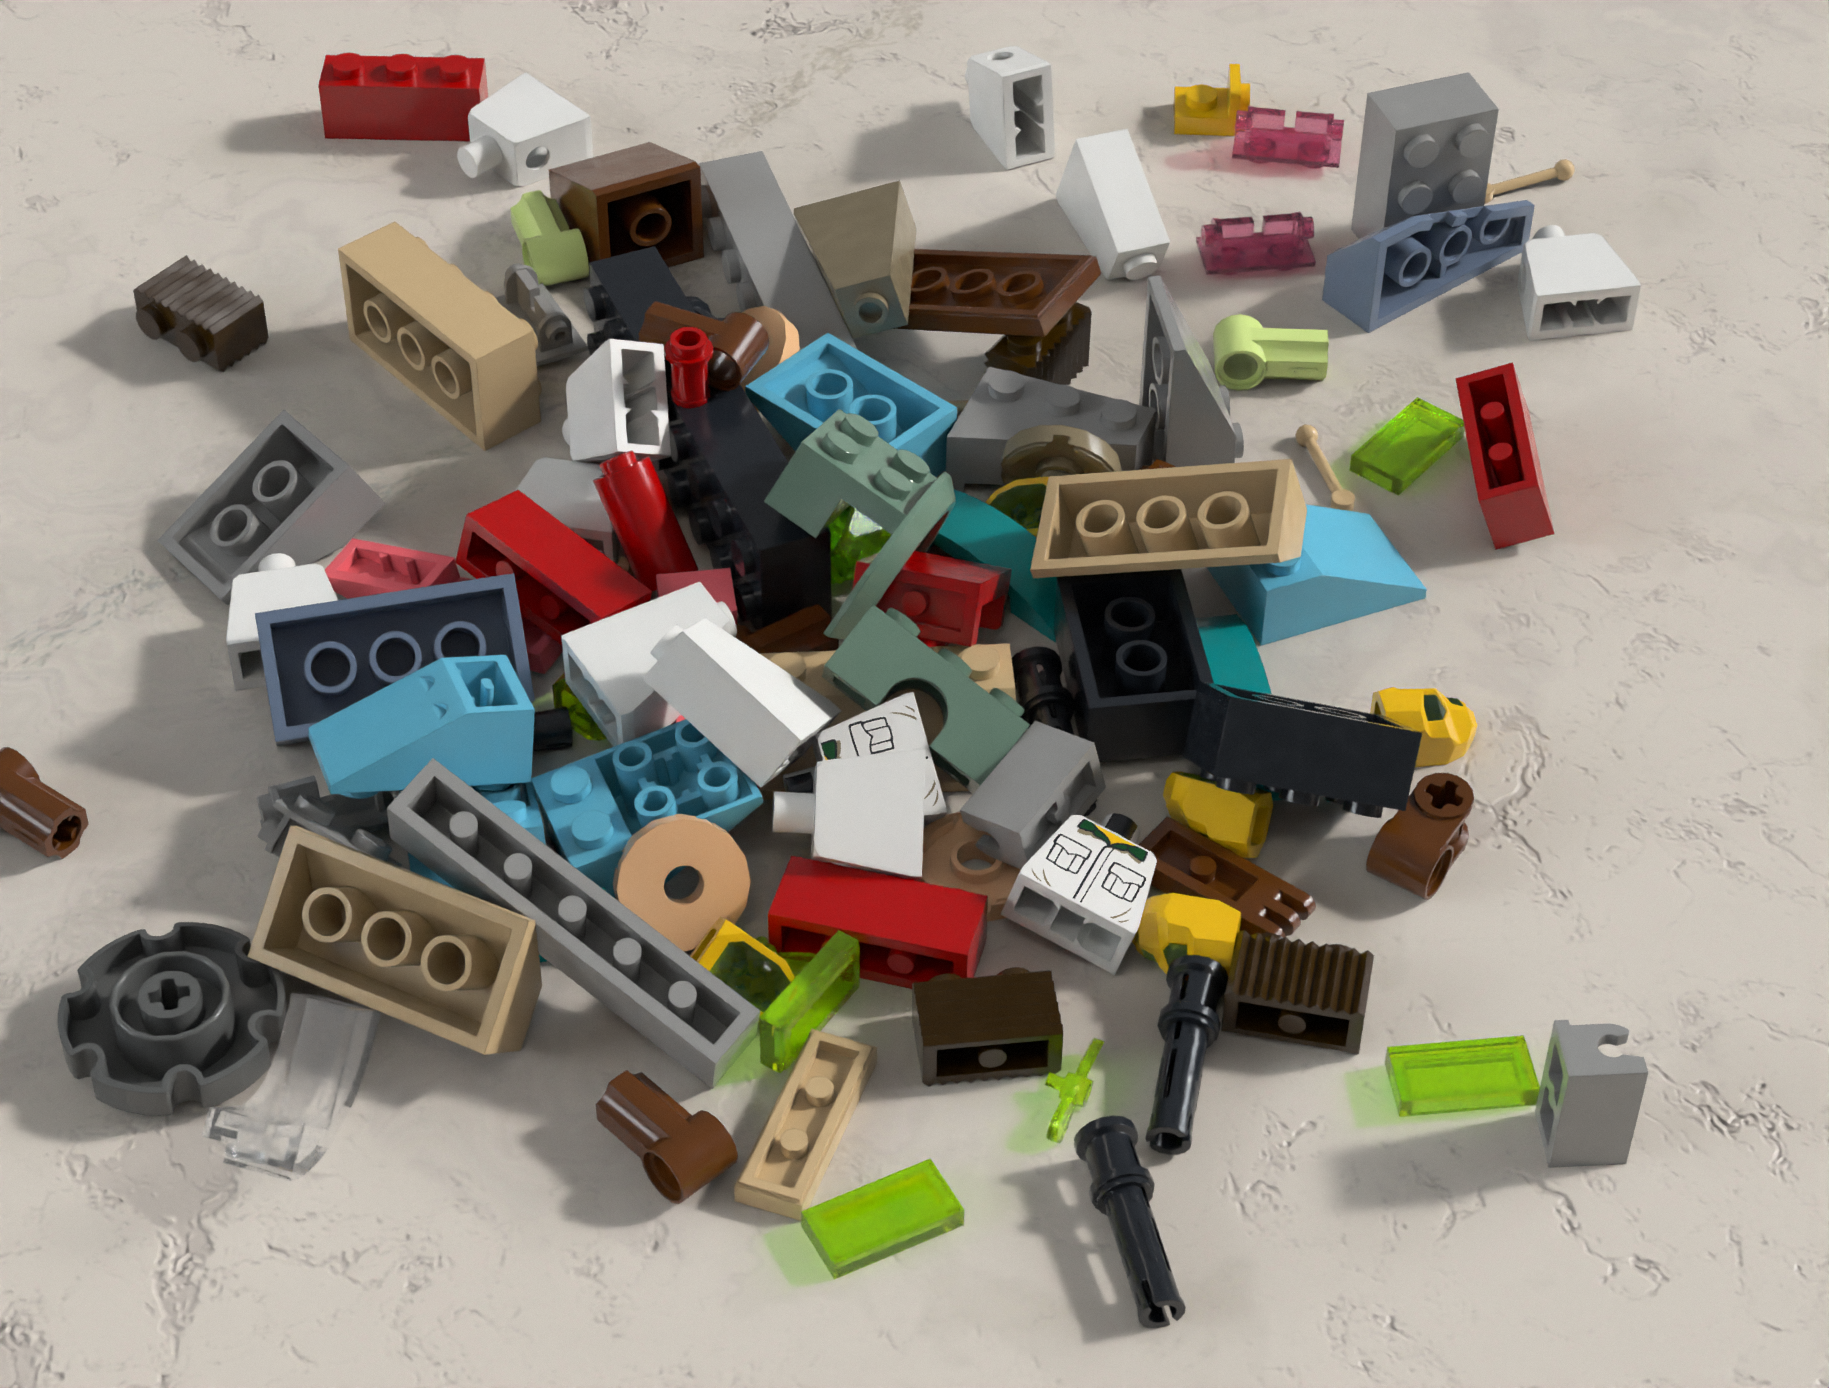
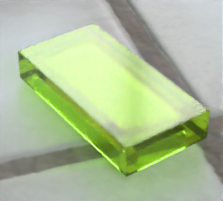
[1349,397,1465,495]
[759,930,860,1074]
[1384,1035,1540,1117]
[801,1158,964,1280]

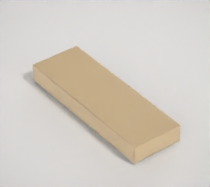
[734,1029,877,1221]

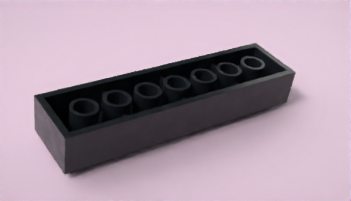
[584,246,832,630]

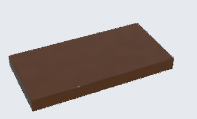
[893,249,1101,337]

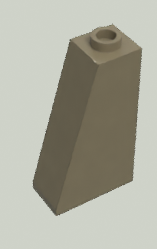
[793,180,917,339]

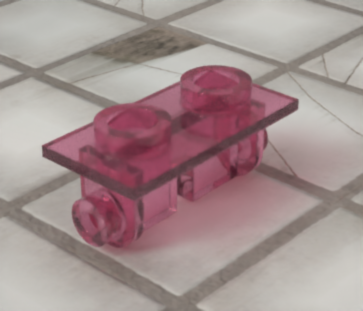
[1232,106,1344,168]
[1196,212,1316,275]

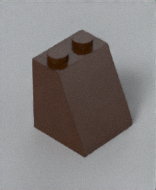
[549,142,704,269]

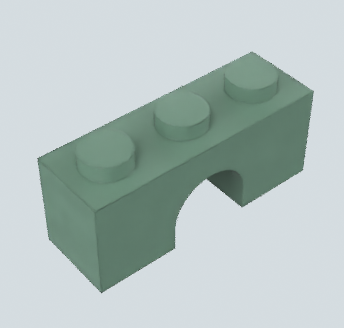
[822,604,1030,794]

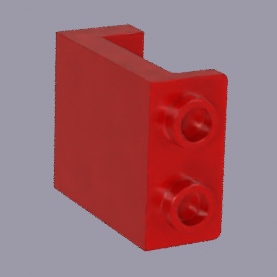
[852,551,1012,647]

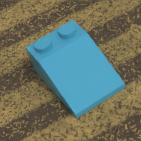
[745,333,957,477]
[1207,504,1427,646]

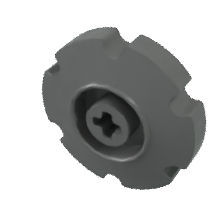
[57,922,289,1116]

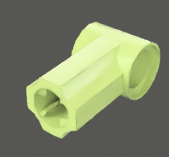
[510,190,589,286]
[1213,314,1329,391]

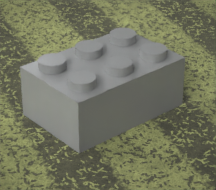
[1351,72,1499,239]

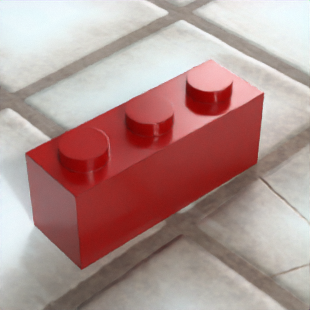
[318,52,488,142]
[1455,362,1555,550]
[455,490,652,645]
[768,855,988,989]

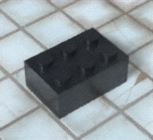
[1054,569,1214,762]
[1183,681,1422,818]

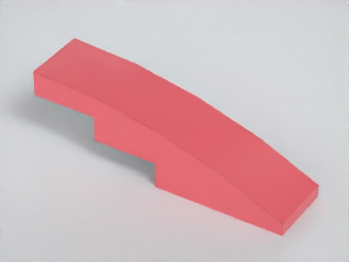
[325,538,563,674]

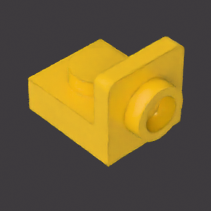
[1173,64,1250,136]

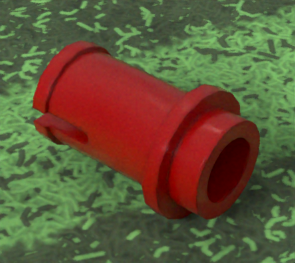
[664,327,714,408]

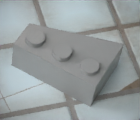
[946,367,1156,492]

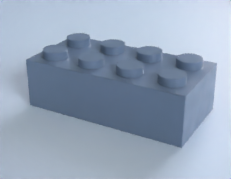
[255,573,535,746]

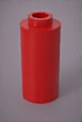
[593,450,699,591]

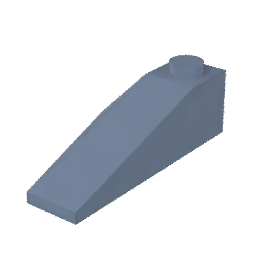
[1322,200,1535,333]

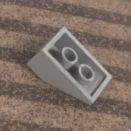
[1139,275,1244,467]
[157,410,385,605]

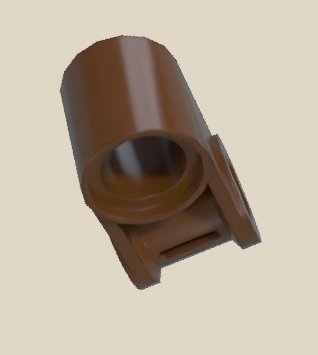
[1366,773,1474,900]

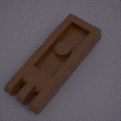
[1138,816,1316,937]

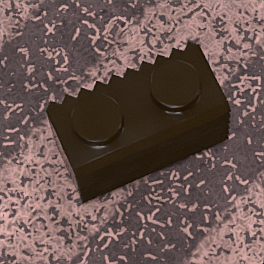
[133,255,269,372]
[984,302,1092,385]
[1221,930,1374,1054]
[912,967,1063,1087]

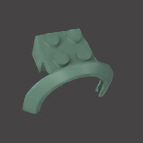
[764,409,956,639]

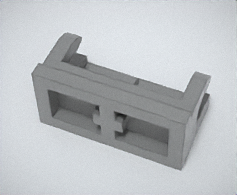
[960,721,1106,870]
[1535,1020,1648,1168]

